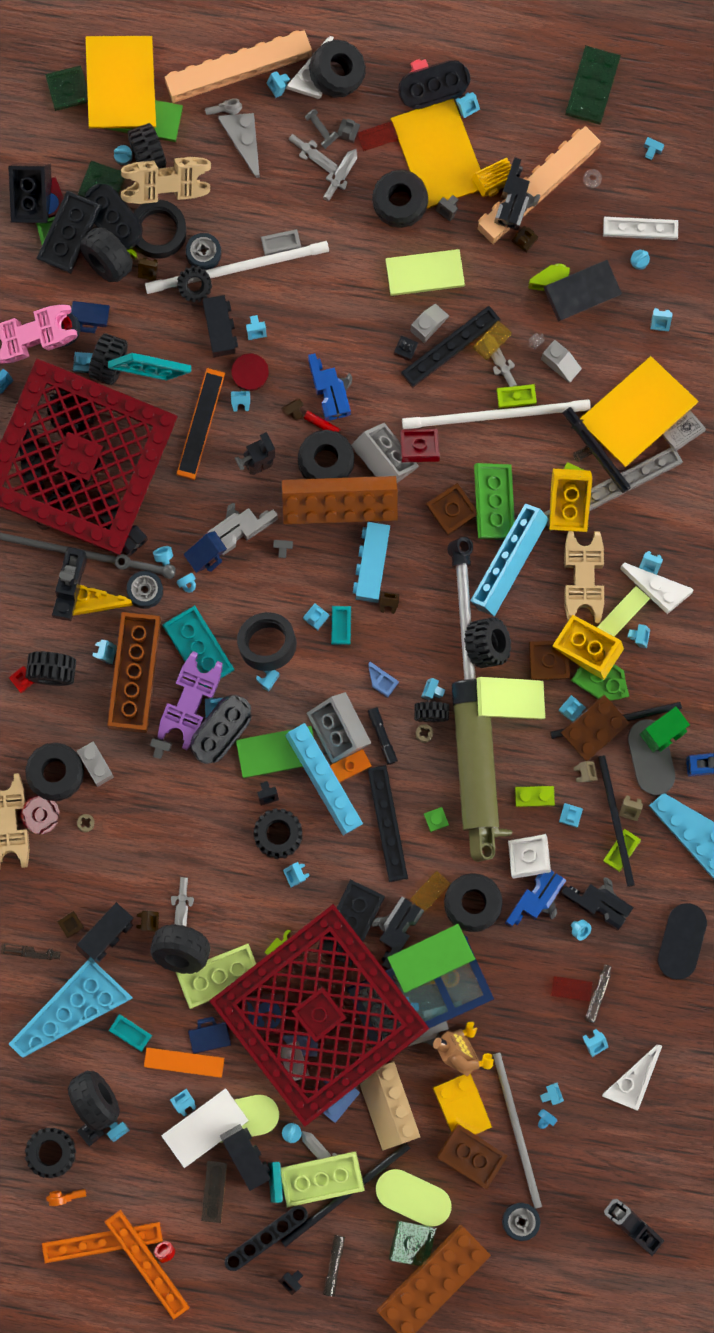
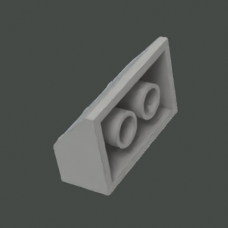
[351,423,419,483]
[307,692,371,764]

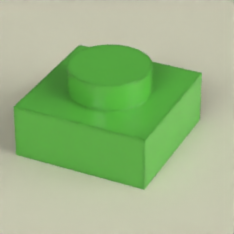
[424,807,449,833]

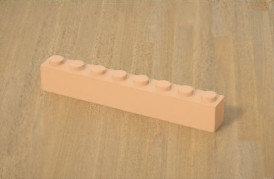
[165,30,312,103]
[478,126,601,244]

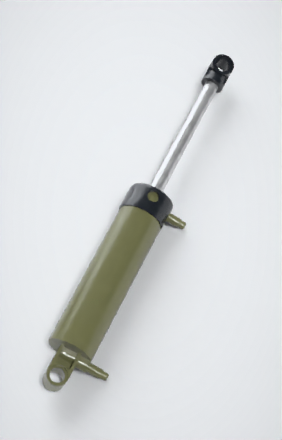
[447,537,512,862]

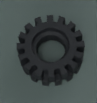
[177,266,212,302]
[414,702,449,722]

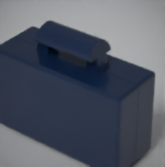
[71,301,110,334]
[184,531,227,573]
[188,1017,231,1054]

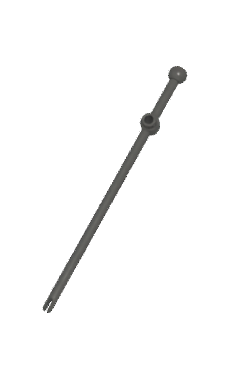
[0,532,176,579]

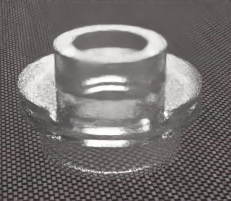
[583,169,602,188]
[528,333,545,349]

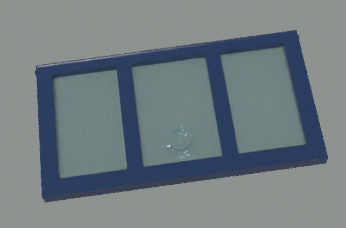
[347,935,494,1047]

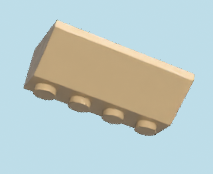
[360,1062,420,1150]

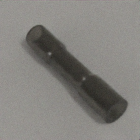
[323,1235,346,1297]

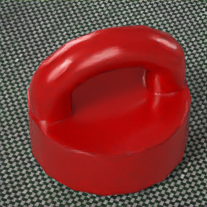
[154,1241,175,1263]

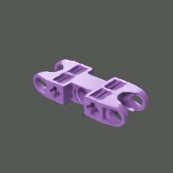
[158,651,223,750]

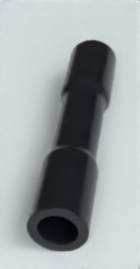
[367,707,398,765]

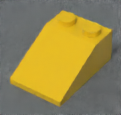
[549,469,592,532]
[552,615,624,680]
[432,1074,492,1135]

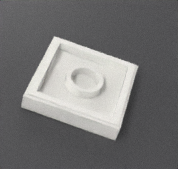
[508,834,551,879]

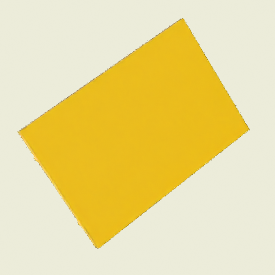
[86,36,156,129]
[390,99,481,208]
[580,356,698,467]

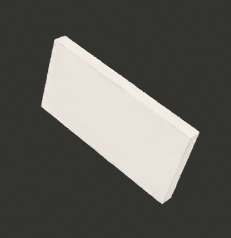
[161,1089,249,1168]

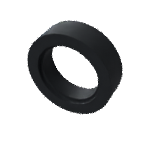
[134,200,187,259]
[237,612,297,671]

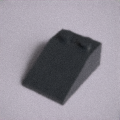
[8,163,52,223]

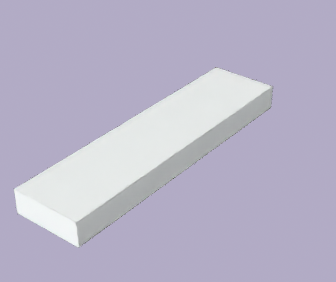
[603,217,678,240]

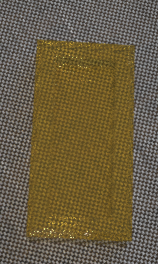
[473,321,512,360]
[410,871,451,913]

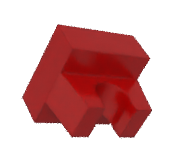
[8,666,35,693]

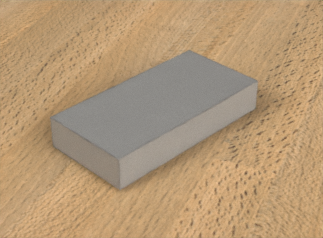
[261,229,301,256]

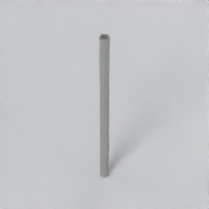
[493,1053,542,1209]

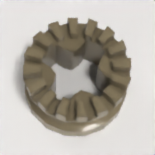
[415,724,433,743]
[77,814,94,832]

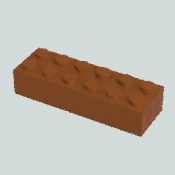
[282,476,398,524]
[107,612,161,733]
[376,1225,491,1333]

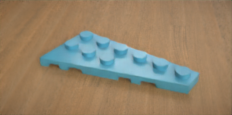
[649,793,714,879]
[9,960,133,1058]

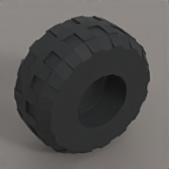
[309,40,366,98]
[372,170,428,228]
[80,227,133,283]
[298,430,354,479]
[25,742,84,801]
[444,873,502,932]
[150,924,211,974]
[68,1070,120,1131]

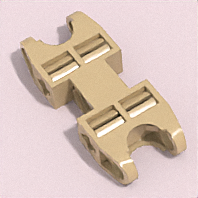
[121,157,211,204]
[564,531,604,623]
[0,773,30,870]

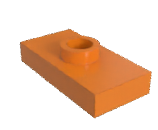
[330,749,372,783]

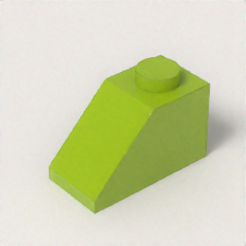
[528,264,570,291]

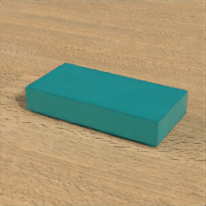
[331,606,351,645]
[108,1014,152,1052]
[268,1162,283,1203]

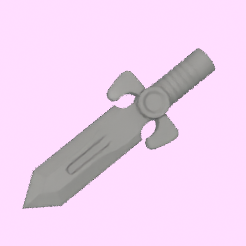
[288,134,338,174]
[323,149,357,201]
[484,333,517,387]
[171,877,194,926]
[301,1131,337,1159]

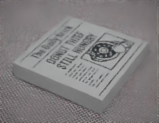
[662,410,706,452]

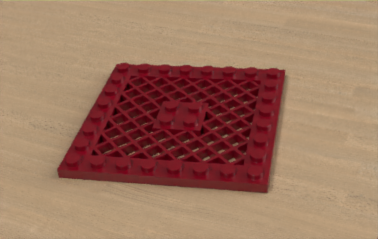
[0,358,178,556]
[210,904,430,1127]

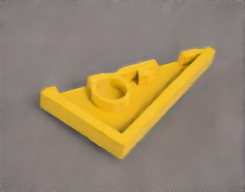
[73,585,132,616]

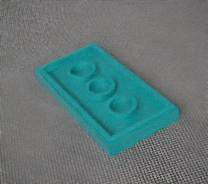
[108,353,191,381]
[162,605,235,687]

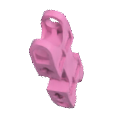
[0,305,78,364]

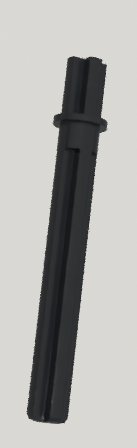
[563,407,631,493]

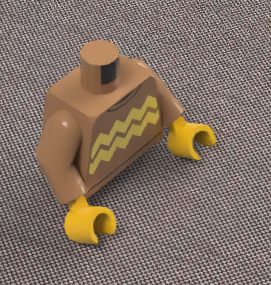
[433,1022,494,1076]

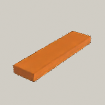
[144,1048,225,1078]

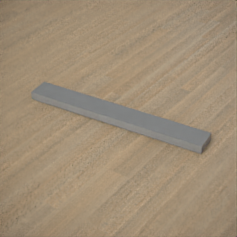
[544,447,683,531]

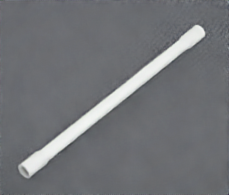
[145,241,329,294]
[402,399,590,430]

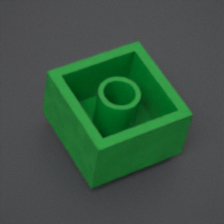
[640,707,690,753]

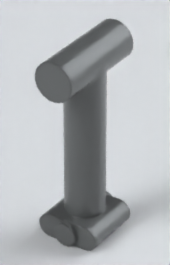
[304,109,339,149]

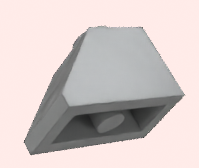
[410,304,449,343]
[541,340,582,383]

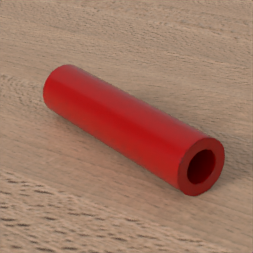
[303,411,341,433]

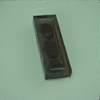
[201,1161,227,1223]

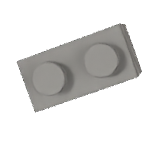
[77,741,114,787]

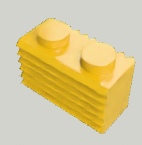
[472,158,512,197]

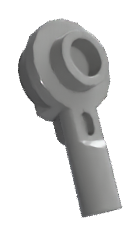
[205,99,242,115]

